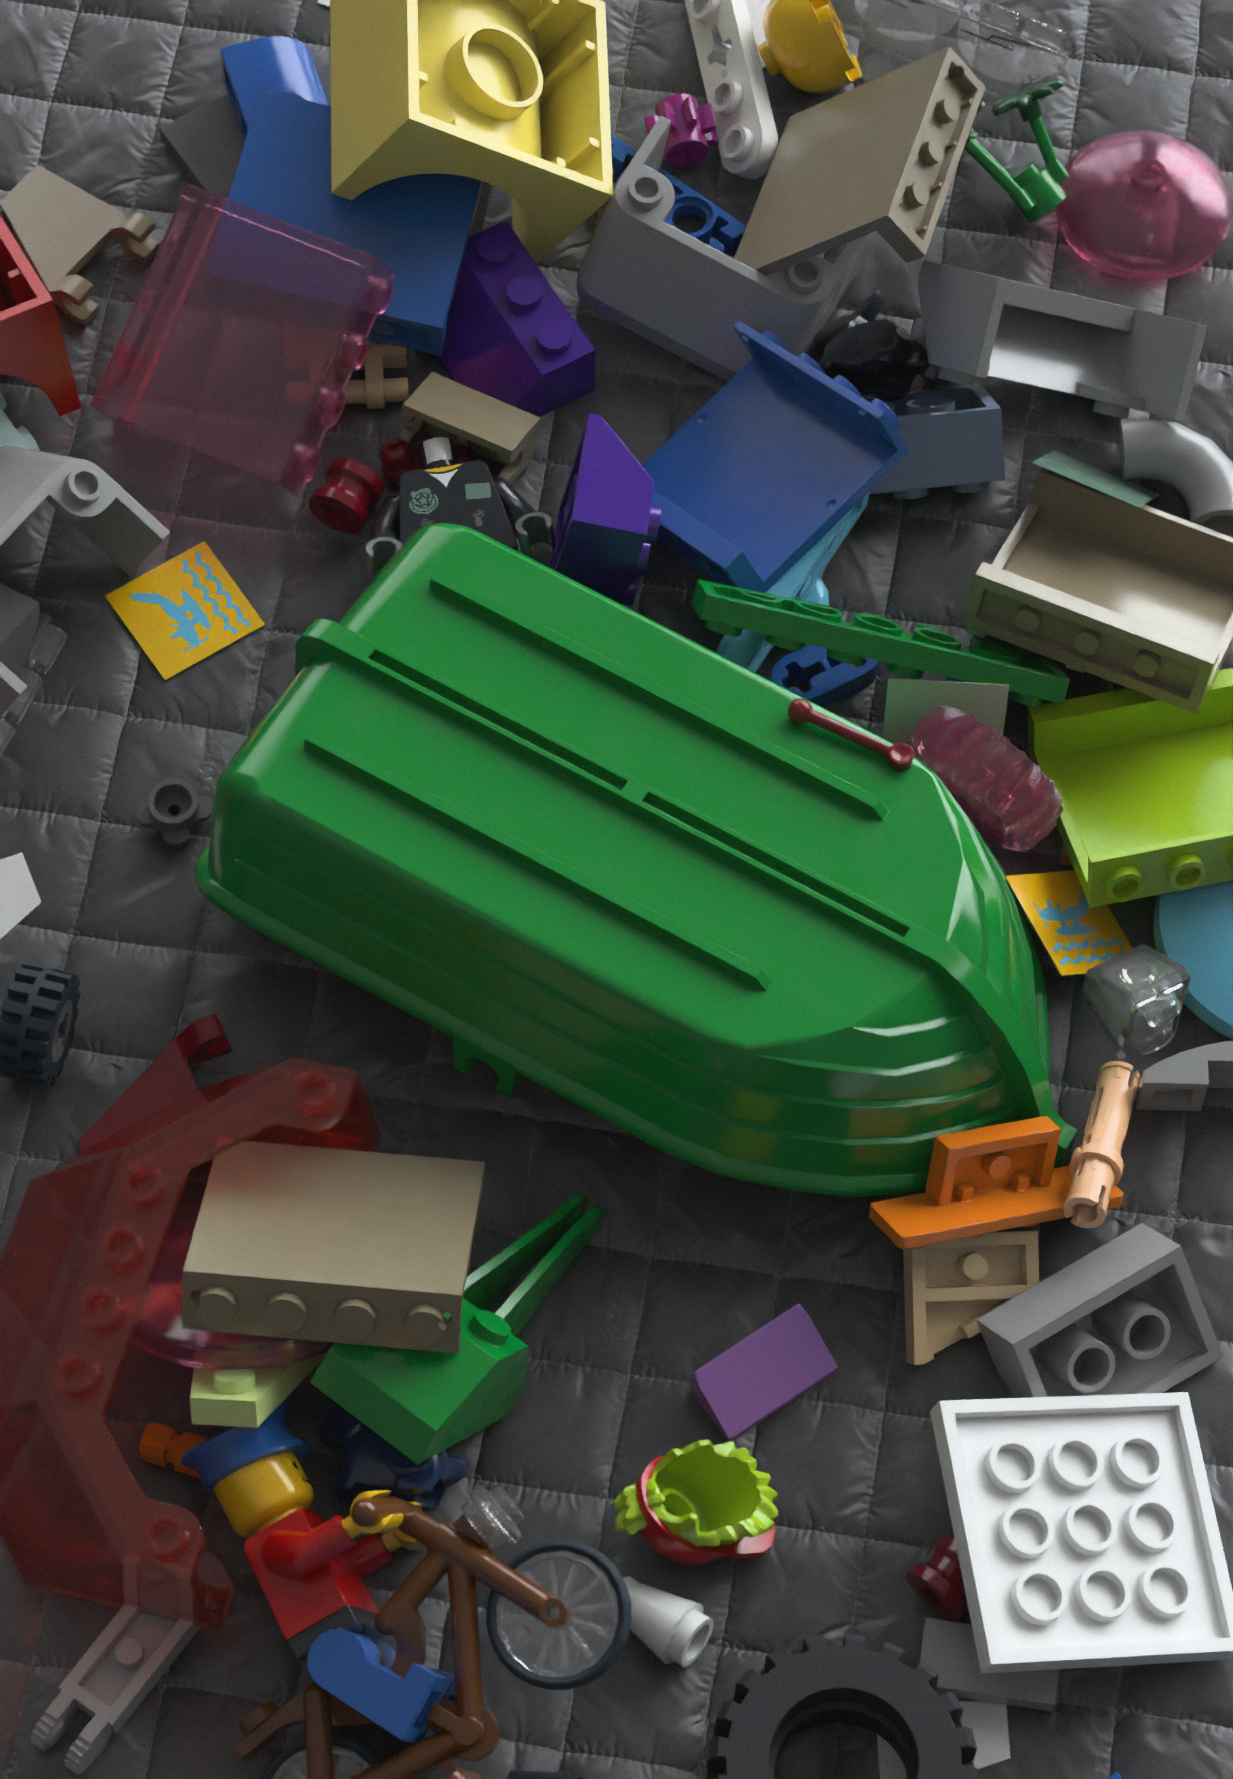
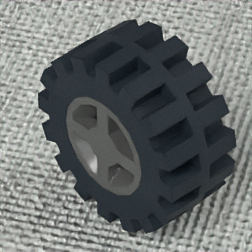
[0,963,81,1087]

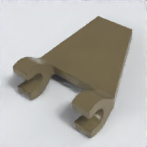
[0,164,161,327]

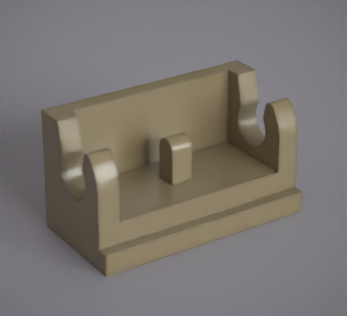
[399,372,540,485]

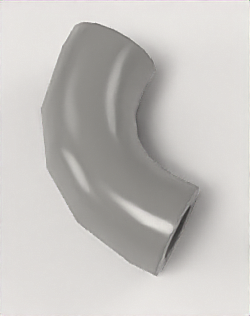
[1118,418,1233,537]

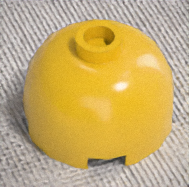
[757,0,863,94]

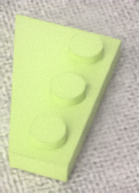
[190,1331,328,1428]

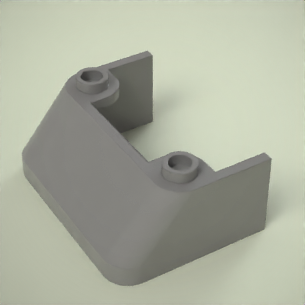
[576,116,869,382]
[917,260,1208,422]
[0,445,170,716]

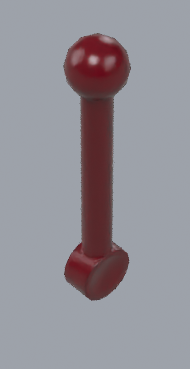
[787,698,915,772]

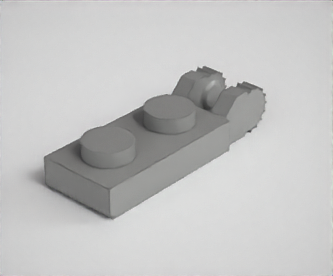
[30,1580,202,1775]

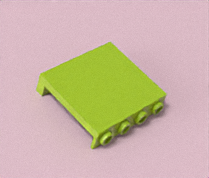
[1027,668,1233,908]

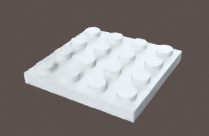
[930,1392,1233,1674]

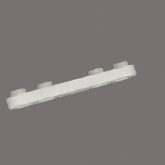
[684,0,779,180]

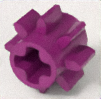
[644,93,719,167]

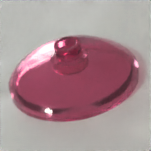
[1055,129,1232,280]

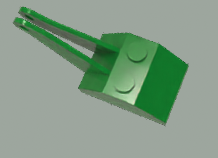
[310,1192,607,1464]

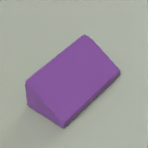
[690,1304,838,1441]

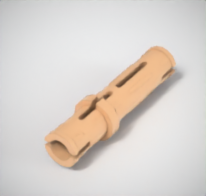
[1063,1061,1140,1228]

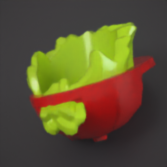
[614,1439,779,1566]

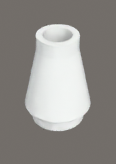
[607,1576,713,1667]

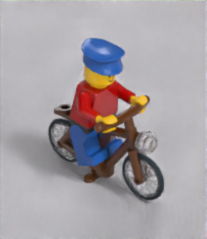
[180,1402,632,1779]

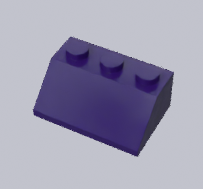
[434,220,595,417]
[549,413,662,606]

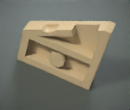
[903,1230,1039,1365]

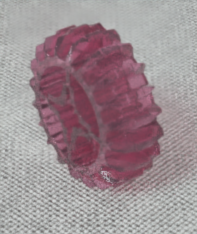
[905,706,1064,852]

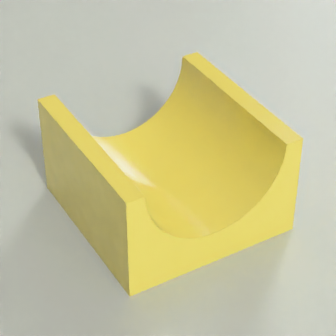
[330,0,613,264]

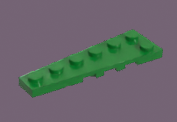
[691,579,1070,707]

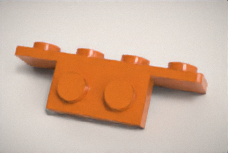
[869,1116,1124,1249]

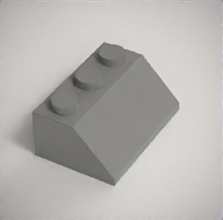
[976,1223,1223,1398]

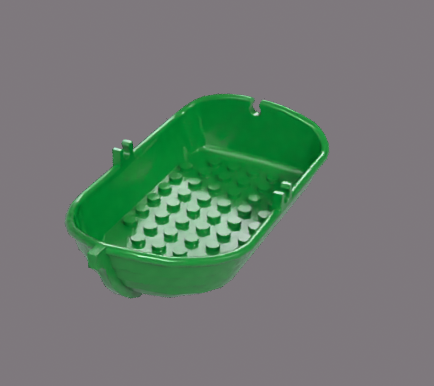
[195,523,1078,1197]

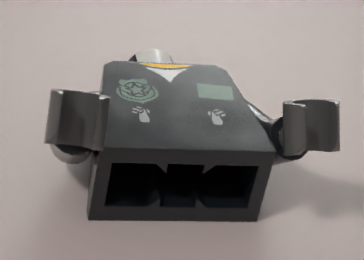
[366,437,557,579]

